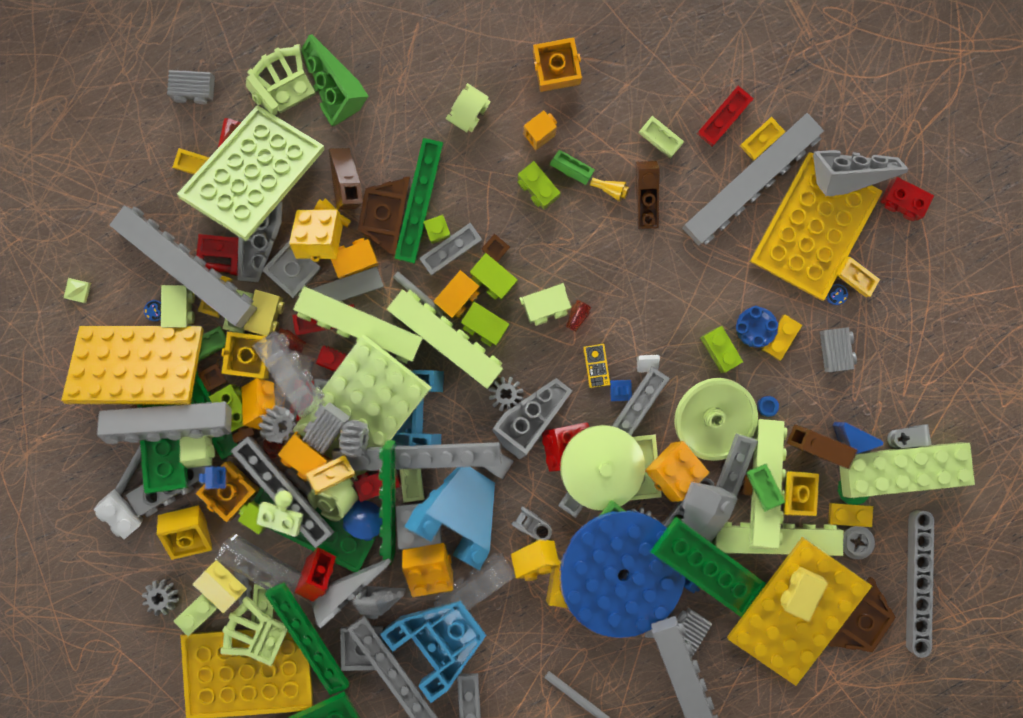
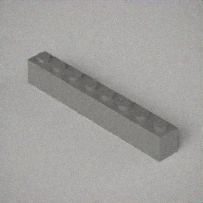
[682,113,824,246]
[110,205,257,328]

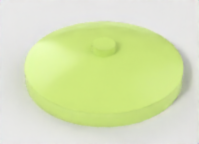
[675,378,758,461]
[560,425,645,510]

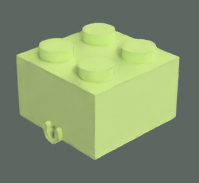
[520,283,571,326]

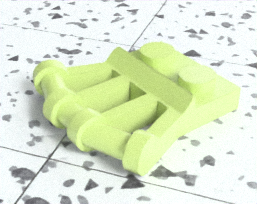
[247,44,316,113]
[221,596,288,666]

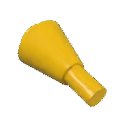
[590,178,629,202]
[313,198,351,227]

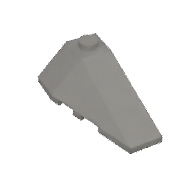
[813,150,908,196]
[238,201,282,282]
[492,378,572,459]
[681,482,738,542]
[311,558,392,628]
[354,586,406,619]

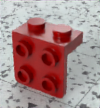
[542,422,589,472]

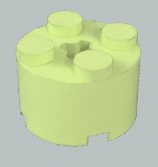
[446,83,491,133]
[308,479,358,521]

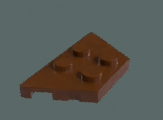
[358,176,411,256]
[828,576,896,652]

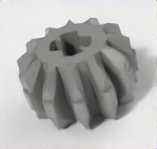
[489,377,524,411]
[258,406,297,443]
[339,420,369,457]
[142,579,179,616]

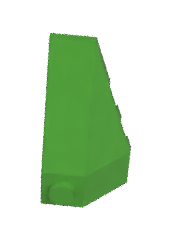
[301,35,369,126]

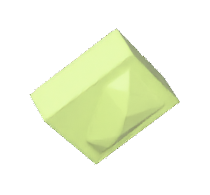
[64,278,91,303]

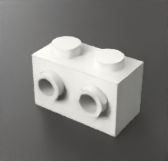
[94,489,143,539]

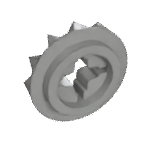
[843,526,875,559]

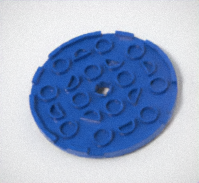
[560,510,685,638]

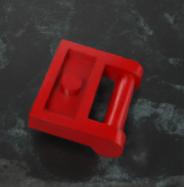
[196,234,239,276]

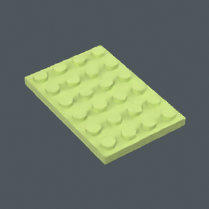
[177,105,325,241]
[293,335,431,480]

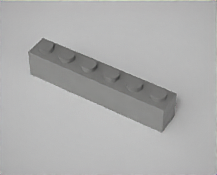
[97,402,232,444]
[231,437,334,548]
[652,616,719,718]

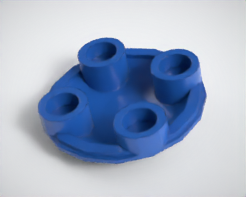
[736,306,778,348]
[343,500,382,541]

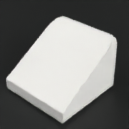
[637,355,660,372]

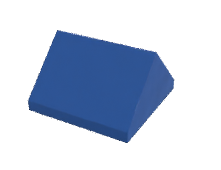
[833,422,884,454]

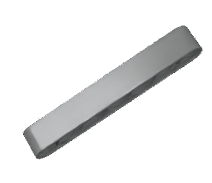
[906,509,934,658]

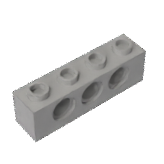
[125,465,213,517]

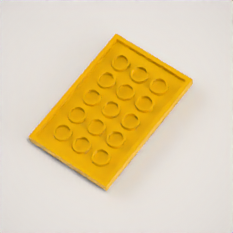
[749,152,883,301]
[62,326,204,404]
[727,537,872,686]
[180,629,314,718]

